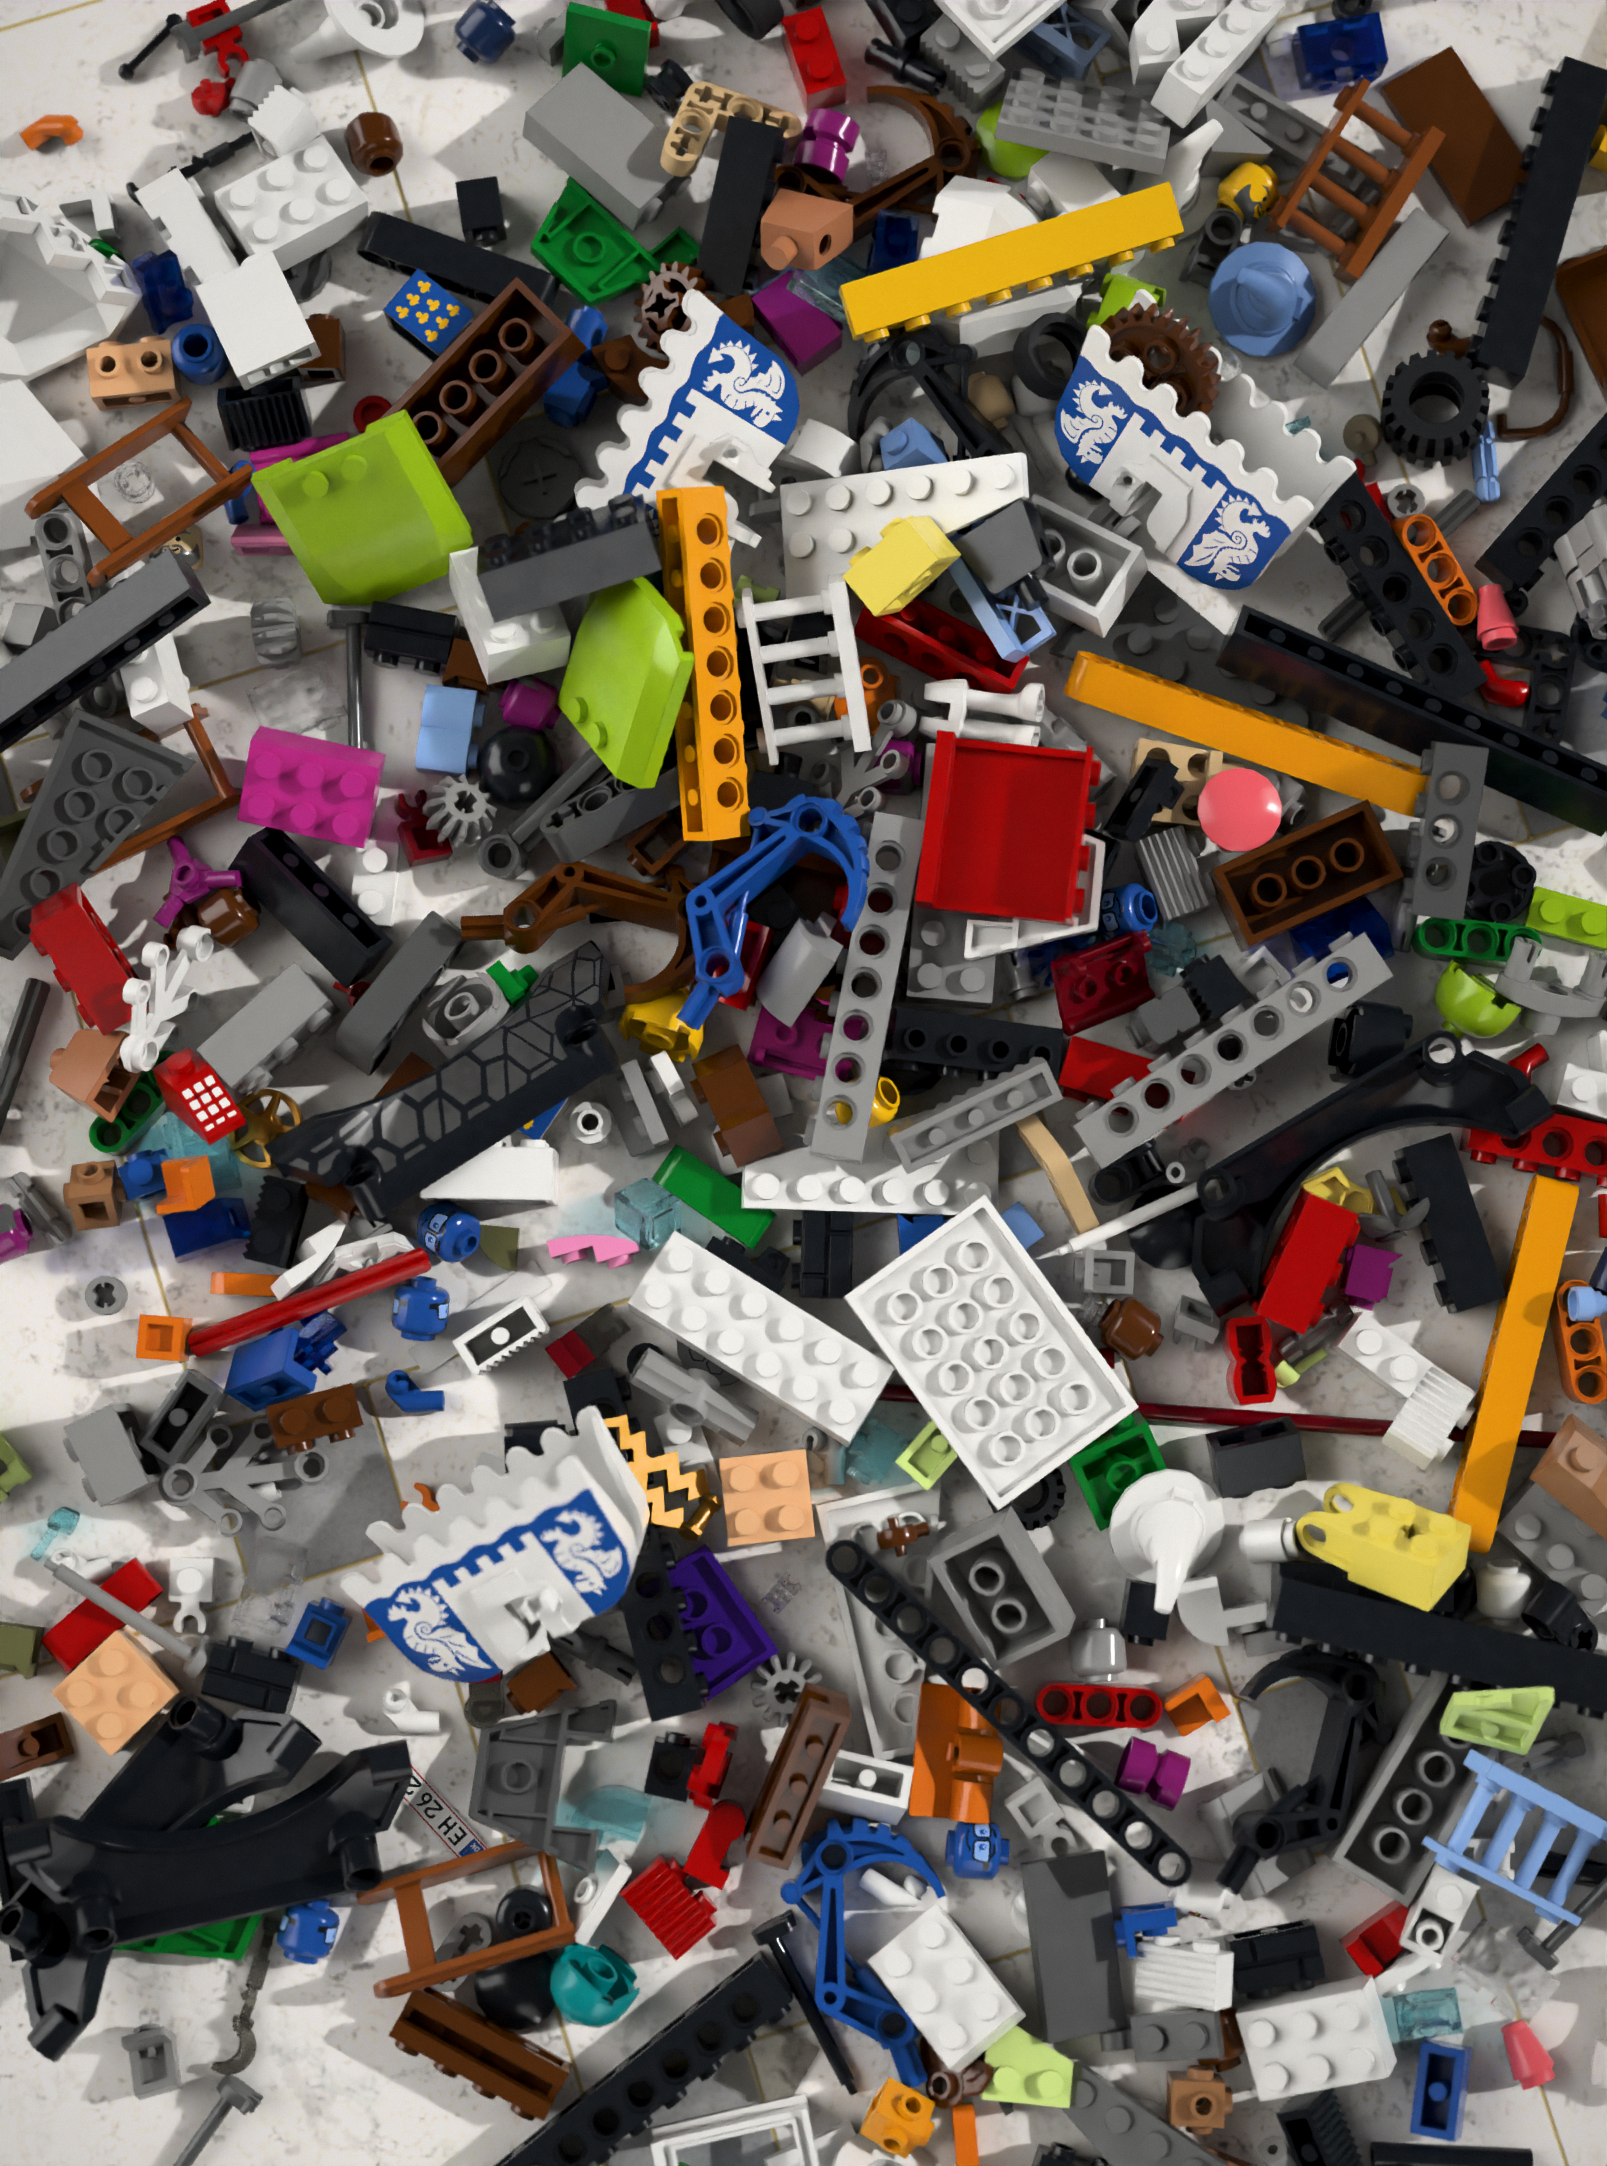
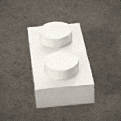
[351,840,401,928]
[653,1412,722,1500]
[1359,1947,1450,1998]

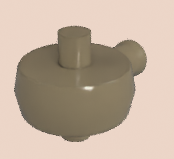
[1343,414,1383,467]

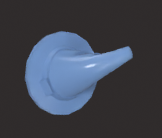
[1208,241,1316,357]

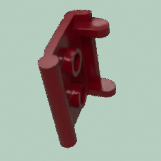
[1050,929,1156,1036]

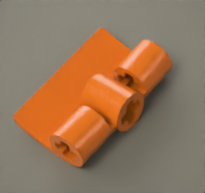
[908,1682,1003,1824]

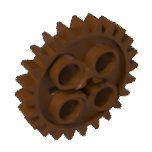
[1100,303,1221,418]

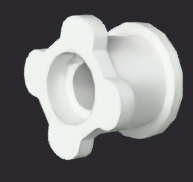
[568,1101,616,1149]

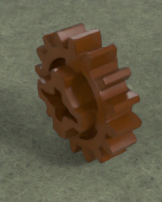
[634,261,715,355]

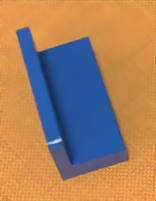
[224,1327,318,1412]

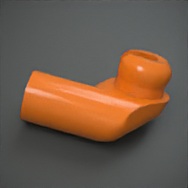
[19,114,84,151]

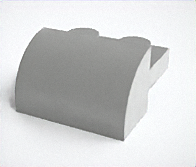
[755,911,843,1028]

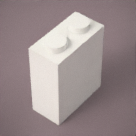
[195,251,322,391]

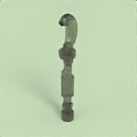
[211,1917,281,2075]

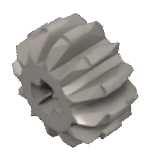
[250,596,303,670]
[422,774,497,849]
[750,1652,822,1728]

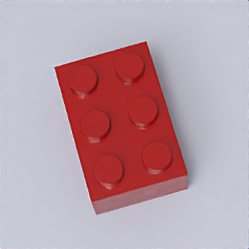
[29,882,149,1036]
[1249,1188,1361,1335]

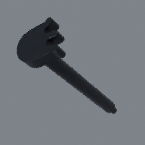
[752,1909,858,2096]

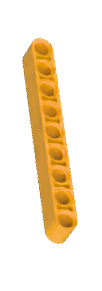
[1063,651,1426,817]
[1446,1174,1579,1555]

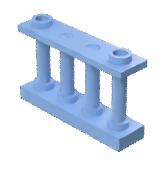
[1422,1749,1607,1926]

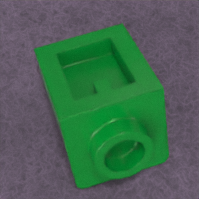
[485,960,539,1007]

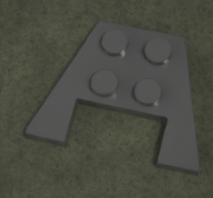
[468,1699,618,1874]

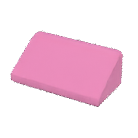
[231,524,294,556]

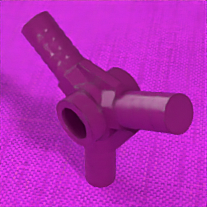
[152,836,243,929]

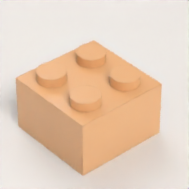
[719,1448,815,1546]
[51,1627,185,1757]

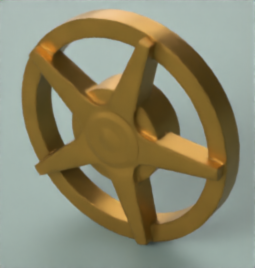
[228,1089,304,1169]

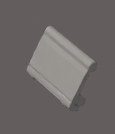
[1196,1766,1316,1901]

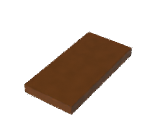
[1379,46,1525,229]

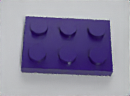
[639,1543,780,1702]

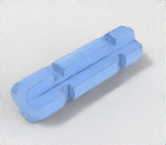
[1471,421,1500,504]

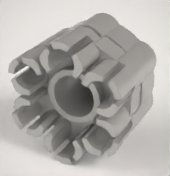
[1554,504,1607,639]

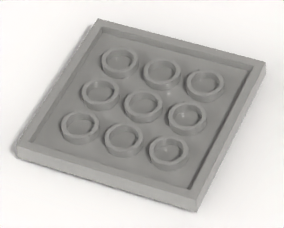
[994,68,1172,176]

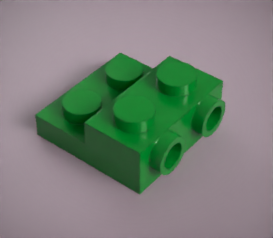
[1066,1410,1167,1531]

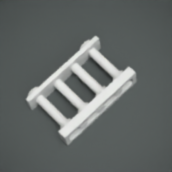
[735,573,872,766]

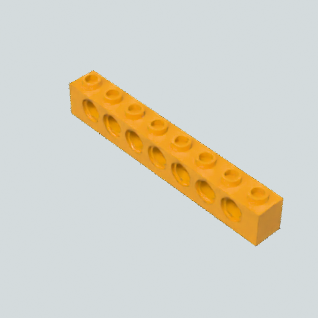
[656,486,751,841]

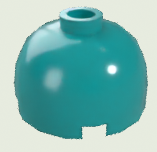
[550,1941,640,2028]

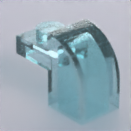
[571,1785,653,1875]

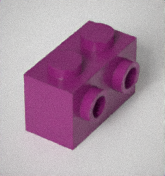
[751,269,844,377]

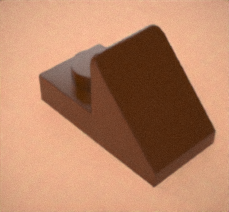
[0,1712,74,1782]

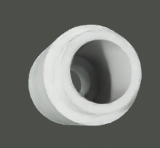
[1239,1518,1307,1564]

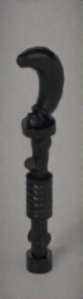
[126,131,255,207]

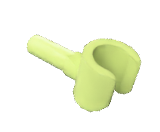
[1273,1348,1327,1388]

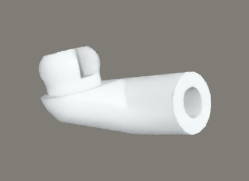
[859,1868,927,1907]

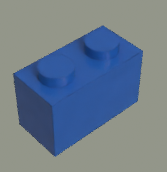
[1410,2039,1472,2142]

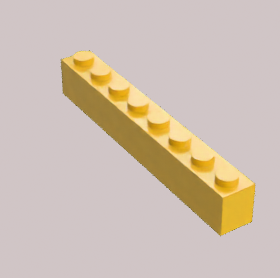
[839,181,1184,345]

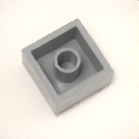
[63,1403,162,1507]

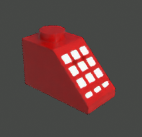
[152,1047,246,1145]

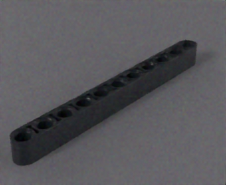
[825,1540,1192,1888]

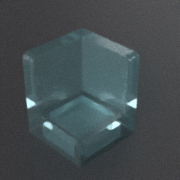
[614,1178,681,1251]

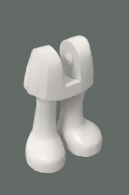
[918,679,1045,747]

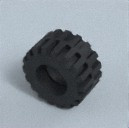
[1380,349,1490,468]

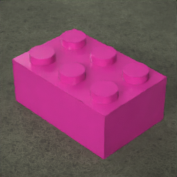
[237,726,386,849]

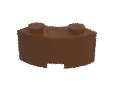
[690,1044,785,1168]

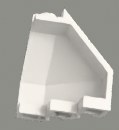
[907,175,1094,358]
[0,187,143,383]
[0,379,101,551]

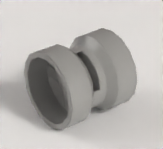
[1087,498,1142,540]

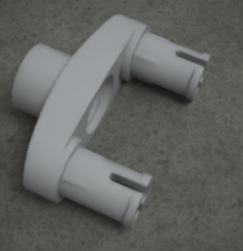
[1494,937,1607,1036]

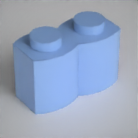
[415,684,486,779]

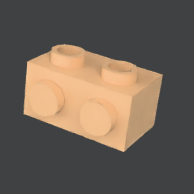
[86,336,183,411]

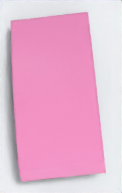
[546,1235,641,1269]

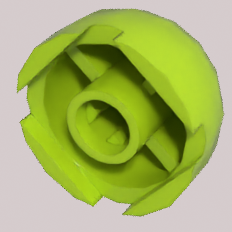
[1434,959,1523,1040]

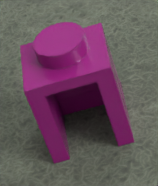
[1337,1244,1403,1311]

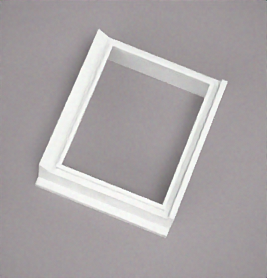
[650,2093,819,2166]

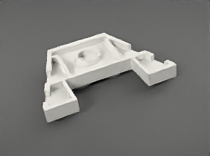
[964,834,1105,961]

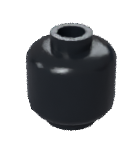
[495,1884,552,1941]

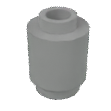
[228,58,283,124]

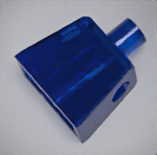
[163,1197,252,1263]

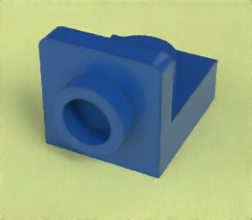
[1113,1901,1178,1959]

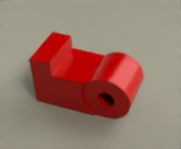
[682,1799,746,1890]
[1338,1900,1411,1978]

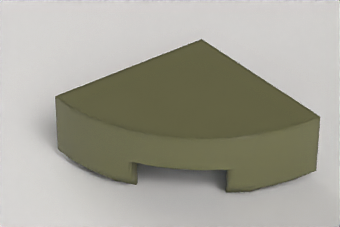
[479,1225,520,1271]

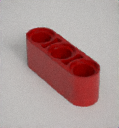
[40,1557,164,1674]
[1033,1680,1163,1729]

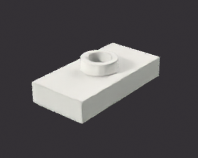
[567,1848,632,1946]

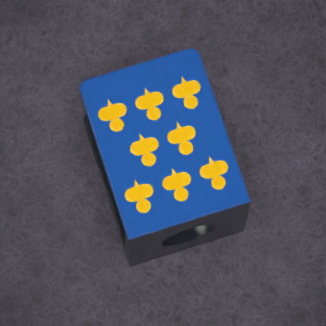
[383,269,474,363]

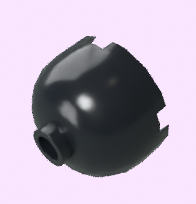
[479,725,563,811]

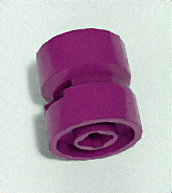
[792,108,860,185]
[1113,1736,1191,1812]

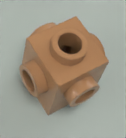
[63,1160,129,1231]
[1166,2065,1232,2134]

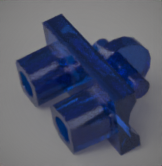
[131,249,194,336]
[267,1309,348,1375]

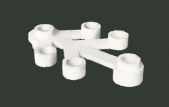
[120,925,215,1073]

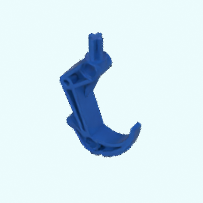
[676,793,870,1031]
[780,1817,946,2088]

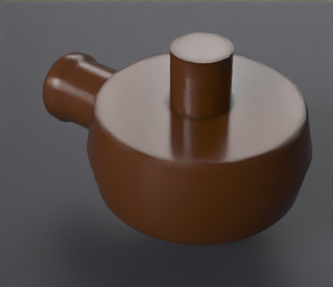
[877,1516,930,1557]

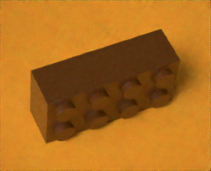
[1208,799,1404,953]

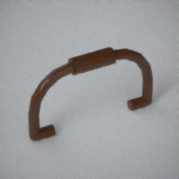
[1496,315,1575,439]

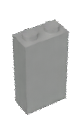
[522,62,692,231]

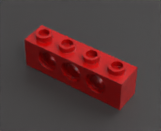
[854,597,1030,694]
[1459,1113,1607,1189]

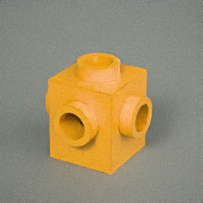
[859,2077,935,2159]

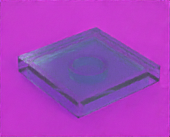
[786,253,874,327]

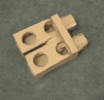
[1129,738,1244,834]

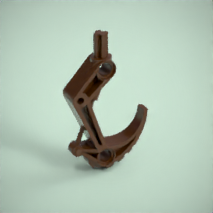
[774,85,983,246]
[461,861,698,1005]

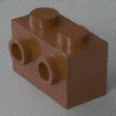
[265,1383,363,1456]

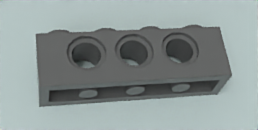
[1401,741,1489,921]

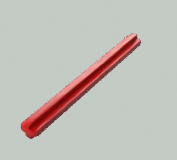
[187,1248,431,1357]

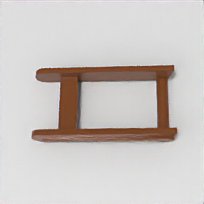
[25,396,253,588]
[20,703,242,879]
[356,1840,576,1998]

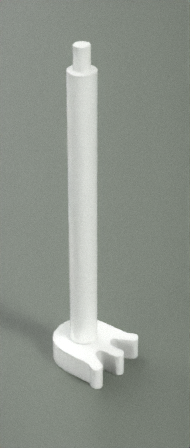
[1057,1162,1229,1256]

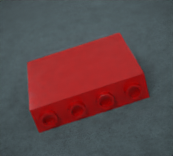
[915,730,1102,926]

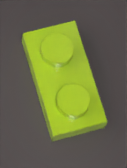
[1522,886,1607,951]

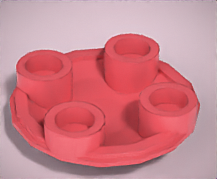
[1197,768,1282,853]

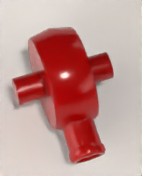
[191,77,236,118]

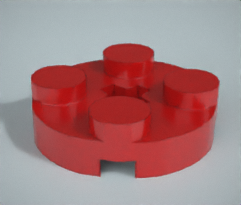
[687,1721,738,1812]

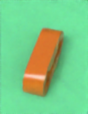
[210,1272,292,1297]
[951,2102,979,2166]

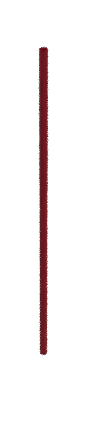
[878,1384,1603,1449]

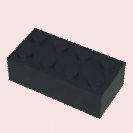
[477,493,662,623]

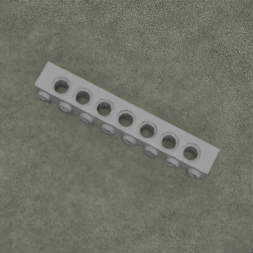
[803,811,925,1164]
[1071,931,1394,1169]

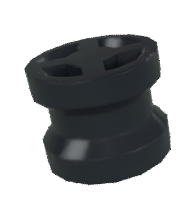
[643,58,694,114]

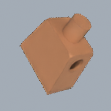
[760,188,853,271]
[49,1029,143,1123]

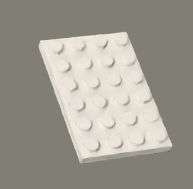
[844,1195,1139,1510]

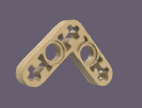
[660,81,802,177]
[1010,1113,1100,1235]

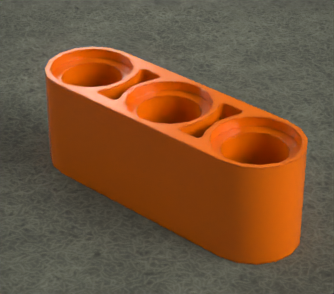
[1389,514,1479,626]
[1549,1280,1607,1404]

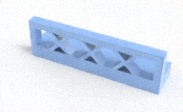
[948,519,1057,663]

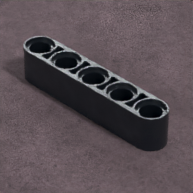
[356,211,561,310]

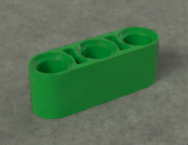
[1411,917,1542,969]
[89,1050,175,1156]
[651,1144,777,1250]

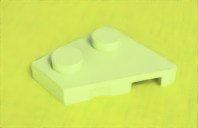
[1440,1686,1554,1756]
[980,2025,1073,2108]

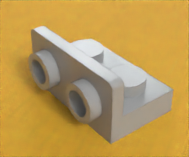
[600,1059,670,1157]

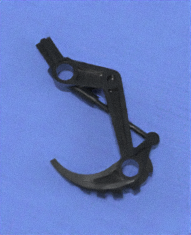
[847,325,1015,535]
[1215,1644,1393,1896]

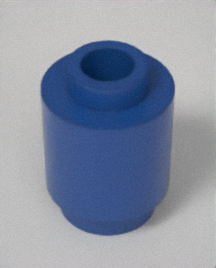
[564,306,608,366]

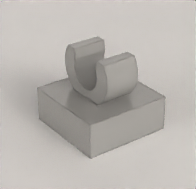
[1173,1295,1221,1352]

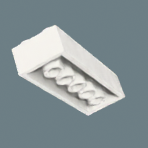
[628,1230,895,1447]

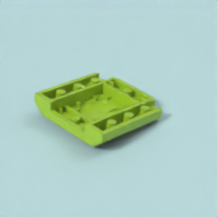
[251,409,475,606]
[557,576,695,789]

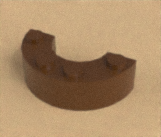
[591,292,755,406]

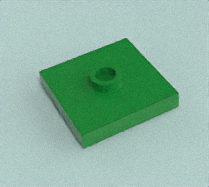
[562,2,652,98]

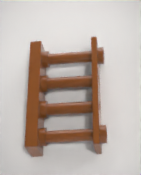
[1265,78,1446,285]

